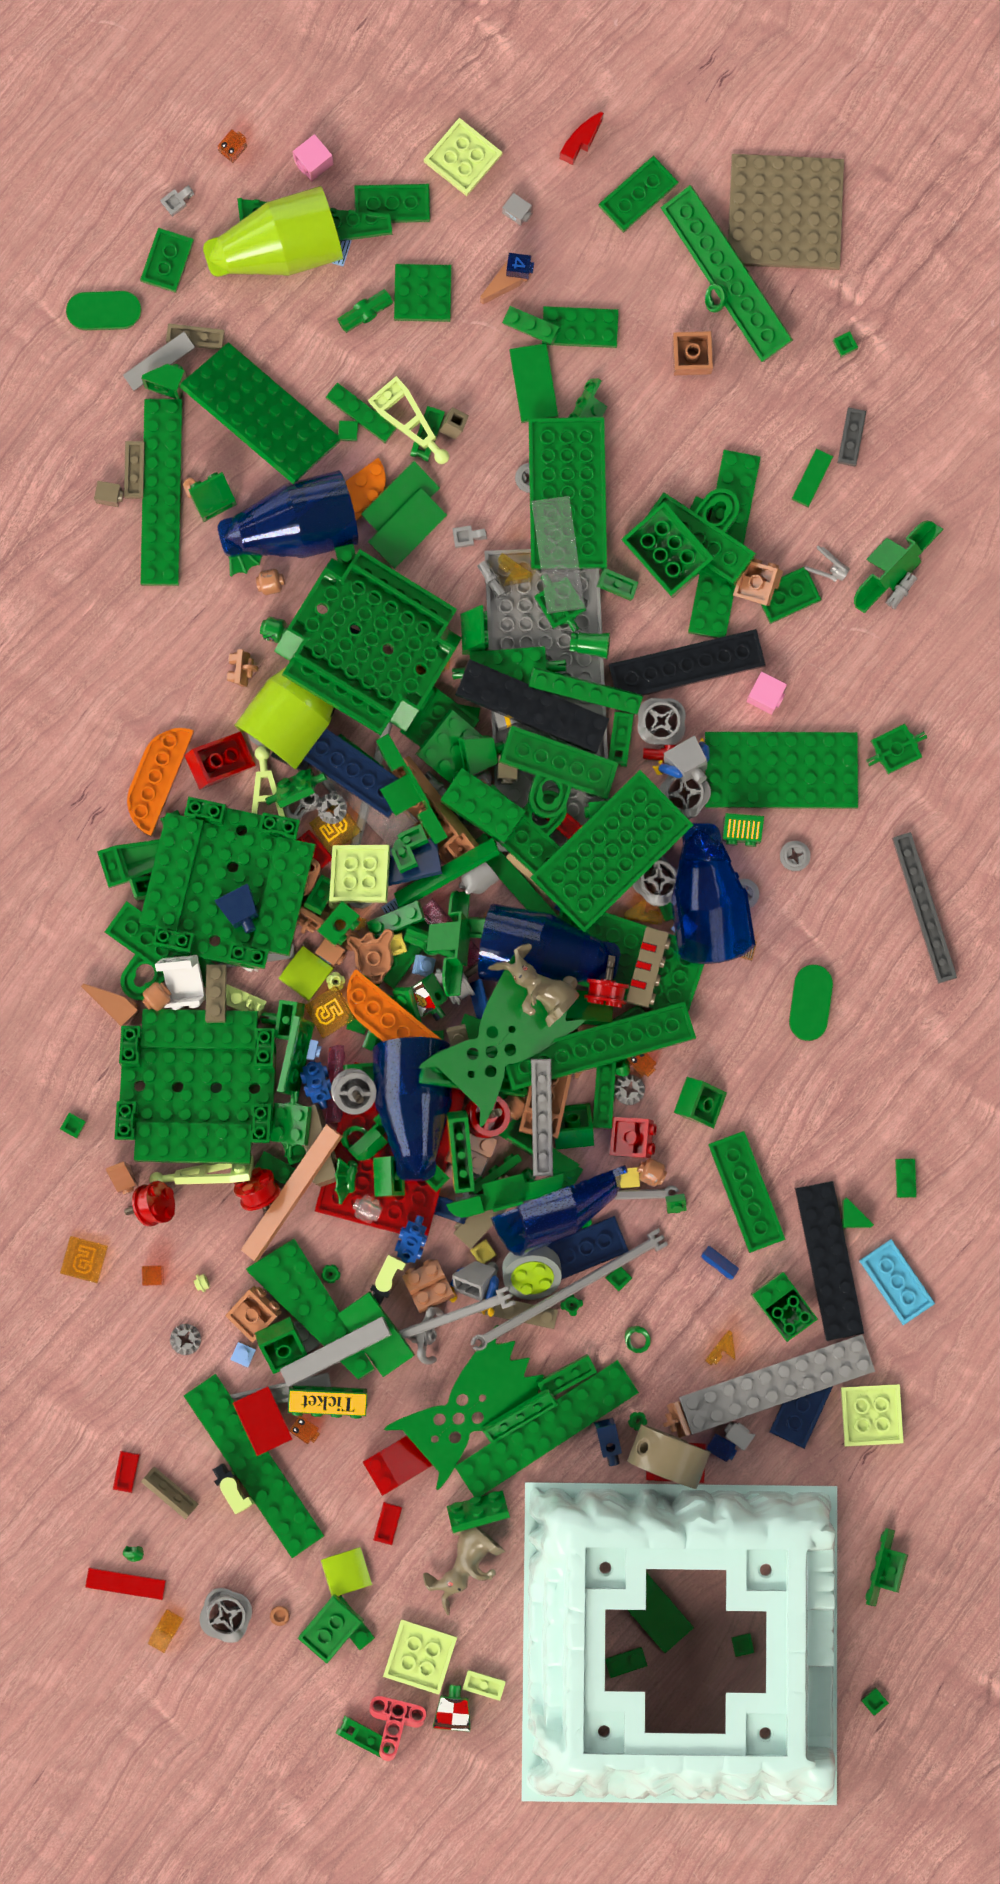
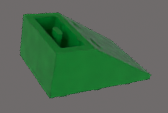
[188,472,237,522]
[460,605,489,655]
[750,1272,818,1342]

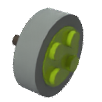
[502,1244,562,1300]

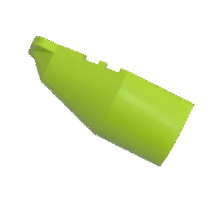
[203,186,343,277]
[234,666,334,770]

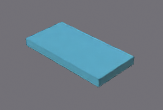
[859,1239,935,1325]

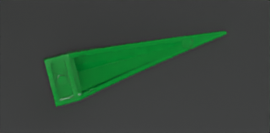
[97,826,247,888]

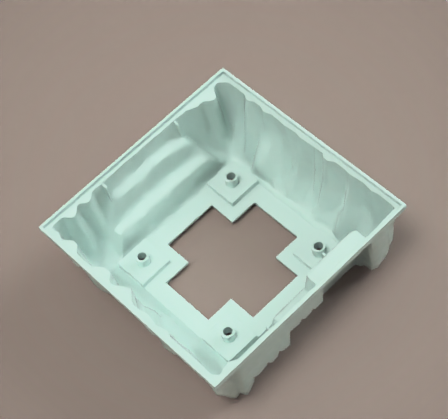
[522,1482,837,1805]

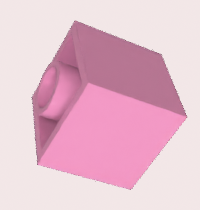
[293,134,333,181]
[747,672,787,715]

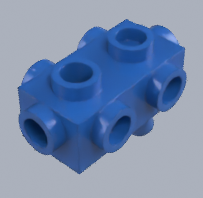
[300,1062,331,1109]
[394,1216,428,1263]

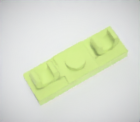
[226,984,267,1019]

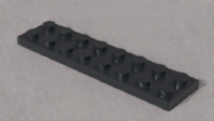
[609,629,766,696]
[455,659,609,754]
[795,1181,864,1341]

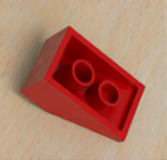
[184,731,256,790]
[363,1435,433,1496]

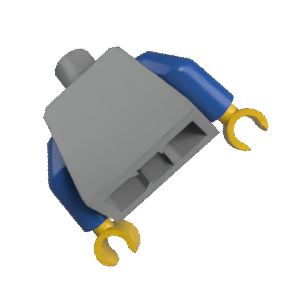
[652,736,710,784]
[450,1261,499,1317]

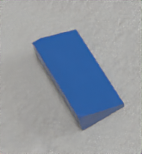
[469,979,488,1019]
[701,1246,739,1280]

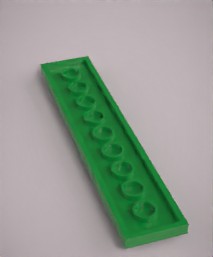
[660,185,793,362]
[140,399,183,586]
[688,450,761,638]
[505,1002,696,1091]
[455,1360,639,1497]
[184,1374,325,1558]

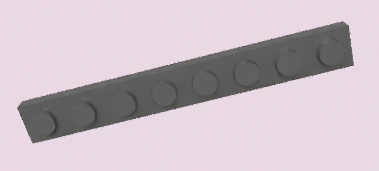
[892,832,957,984]

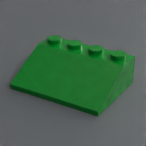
[621,502,714,599]

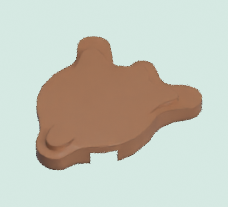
[347,929,394,984]

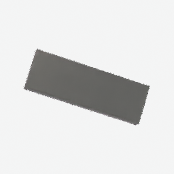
[837,407,866,467]

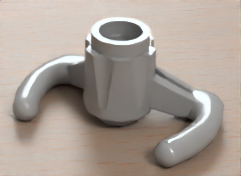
[283,780,338,821]
[408,1306,444,1365]

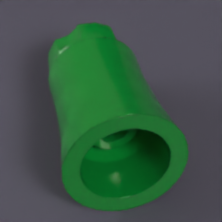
[570,632,610,659]

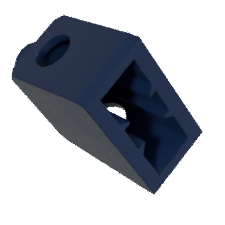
[214,884,259,934]
[594,1417,622,1466]

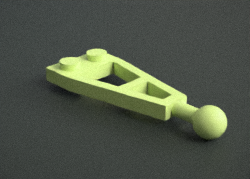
[368,376,449,464]
[252,746,285,817]
[149,1155,254,1184]

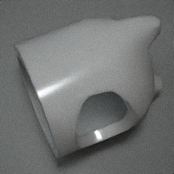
[459,862,499,894]

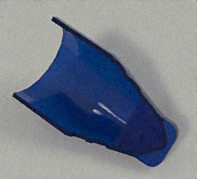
[217,470,359,558]
[671,823,756,964]
[478,904,621,983]
[373,1037,452,1181]
[491,1165,628,1256]

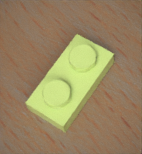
[463,1670,506,1701]

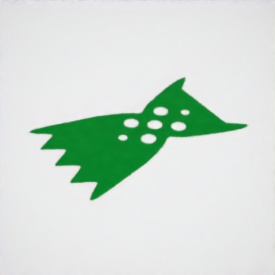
[419,954,584,1127]
[384,1325,556,1490]

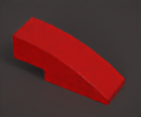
[559,111,604,165]

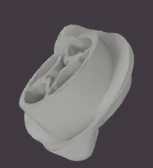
[638,698,686,745]
[659,775,711,819]
[632,857,683,906]
[199,1588,252,1643]

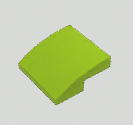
[278,946,334,1001]
[321,1547,372,1596]

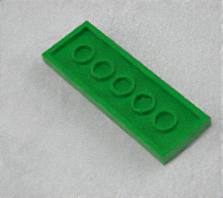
[708,1131,786,1253]

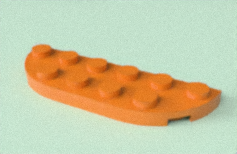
[287,458,386,540]
[127,728,194,837]
[347,969,445,1057]

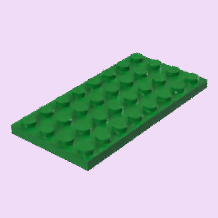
[179,342,341,484]
[528,417,607,570]
[705,732,858,809]
[530,770,693,933]
[540,910,710,1012]

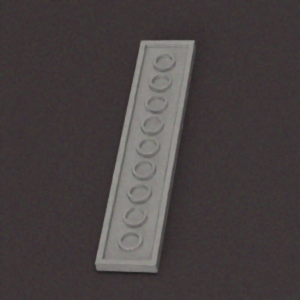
[679,1335,875,1435]

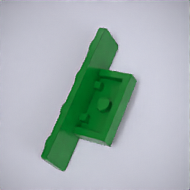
[568,378,608,418]
[865,1528,908,1607]

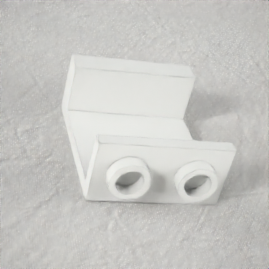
[155,955,206,1010]

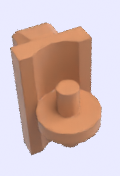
[227,649,259,687]
[297,903,330,934]
[663,1401,691,1438]

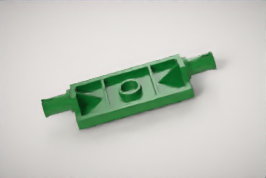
[452,646,567,684]

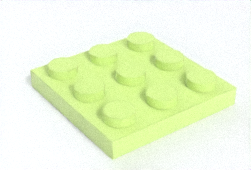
[424,118,503,196]
[329,845,390,903]
[841,1384,904,1446]
[383,1619,457,1694]

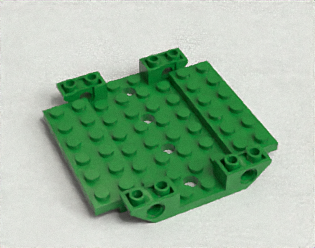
[274,549,462,736]
[139,796,316,969]
[114,1009,277,1164]

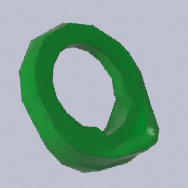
[705,284,727,313]
[340,1126,367,1149]
[624,1326,651,1353]

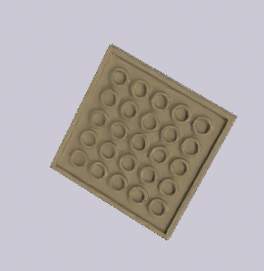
[728,154,844,270]

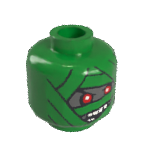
[260,617,288,643]

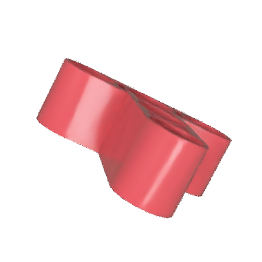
[369,1696,426,1761]

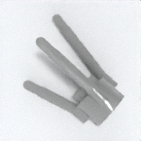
[804,546,850,582]

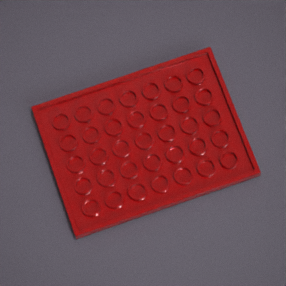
[315,1062,466,1241]

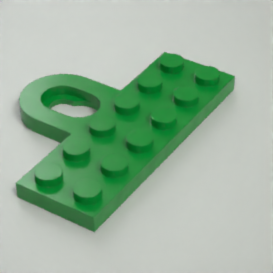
[645,488,756,586]
[499,726,619,818]
[491,784,567,874]
[105,901,216,1001]

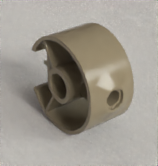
[627,1424,711,1489]

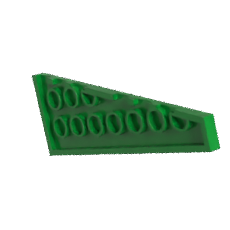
[237,198,393,242]
[246,1238,375,1380]

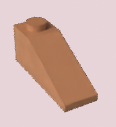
[480,253,532,304]
[81,983,139,1026]
[105,1161,137,1195]

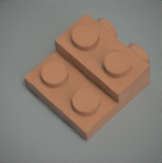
[733,558,783,606]
[445,1131,498,1176]
[402,1259,455,1314]
[225,1286,282,1343]

